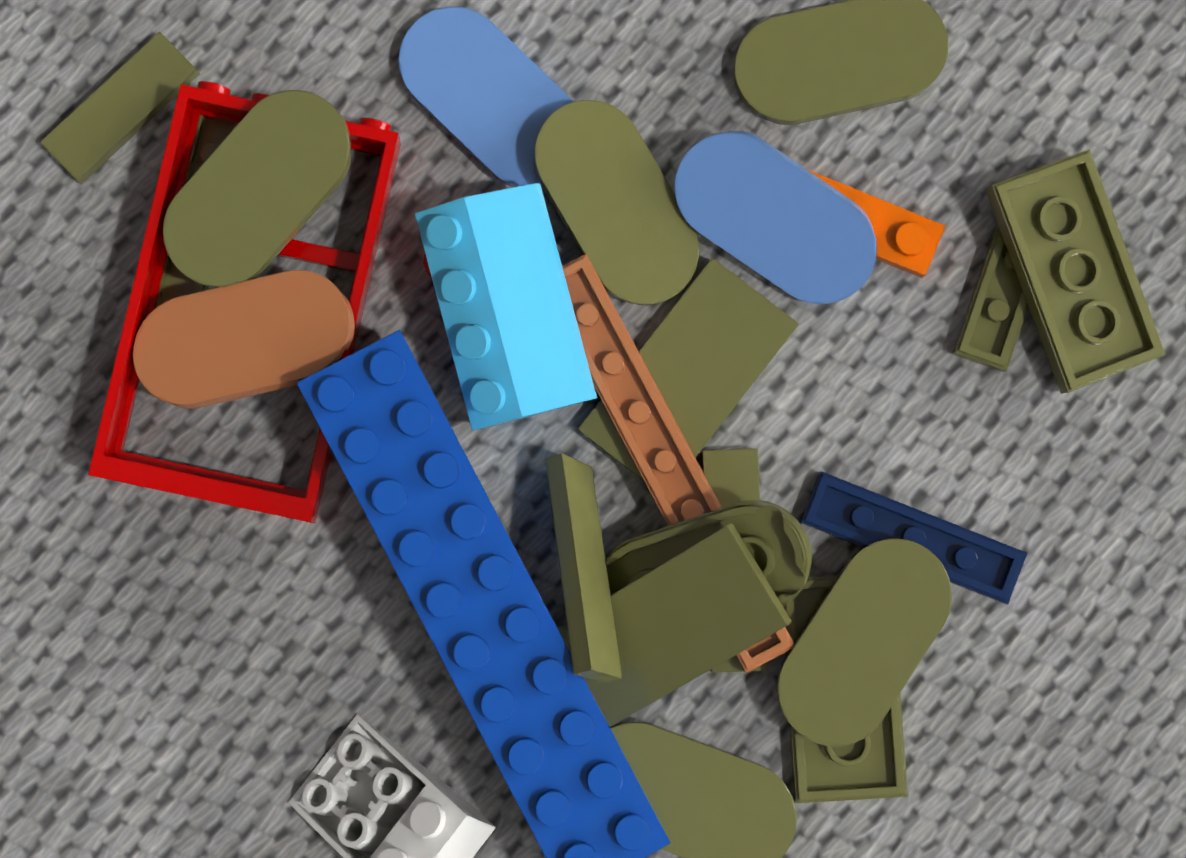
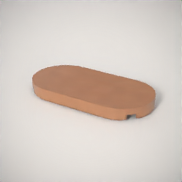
[133,270,355,409]

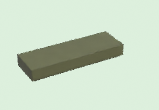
[41,31,200,184]
[952,223,1028,372]

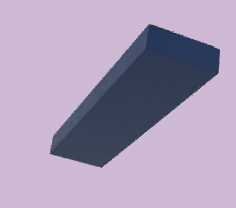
[800,471,1027,605]

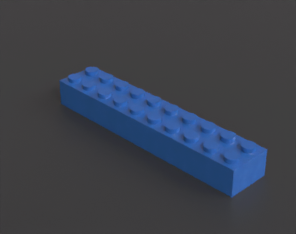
[297,330,671,858]

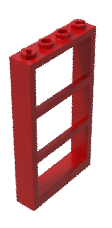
[88,81,401,524]

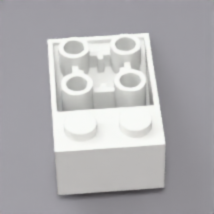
[288,714,496,858]

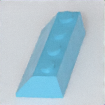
[415,183,597,431]

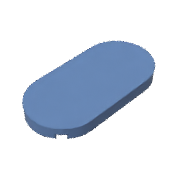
[399,6,574,189]
[675,131,877,304]

